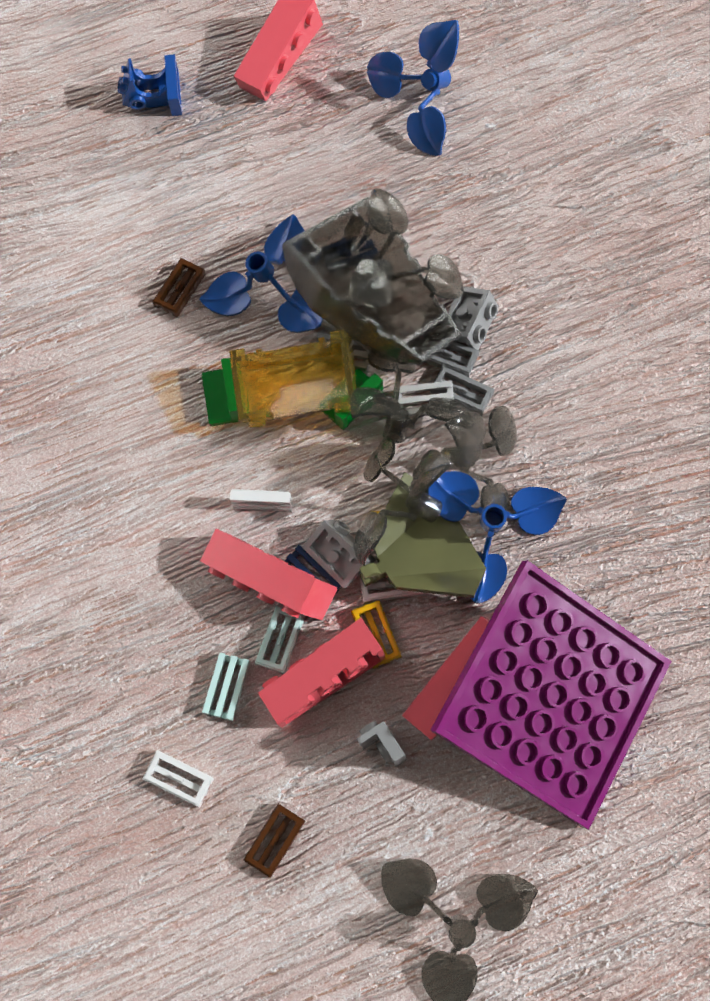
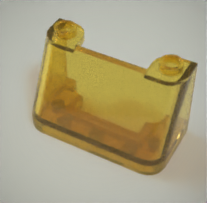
[229,329,357,428]

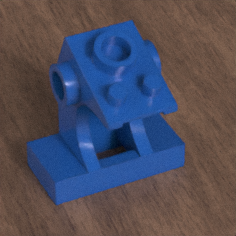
[118,54,182,116]

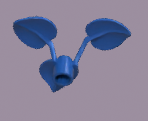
[367,20,459,156]
[199,214,324,333]
[428,471,567,604]

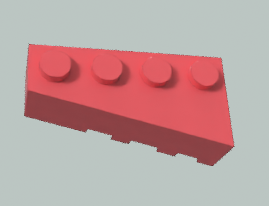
[234,0,323,101]
[200,529,338,620]
[402,616,490,741]
[258,618,386,728]

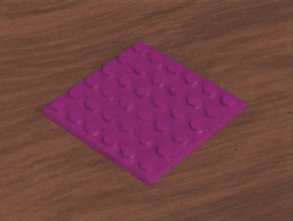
[430,560,672,830]

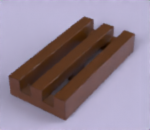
[152,258,206,318]
[243,803,306,878]

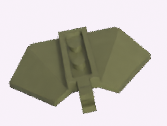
[359,472,486,598]

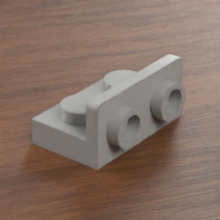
[438,286,499,350]
[302,520,376,588]
[357,721,407,767]

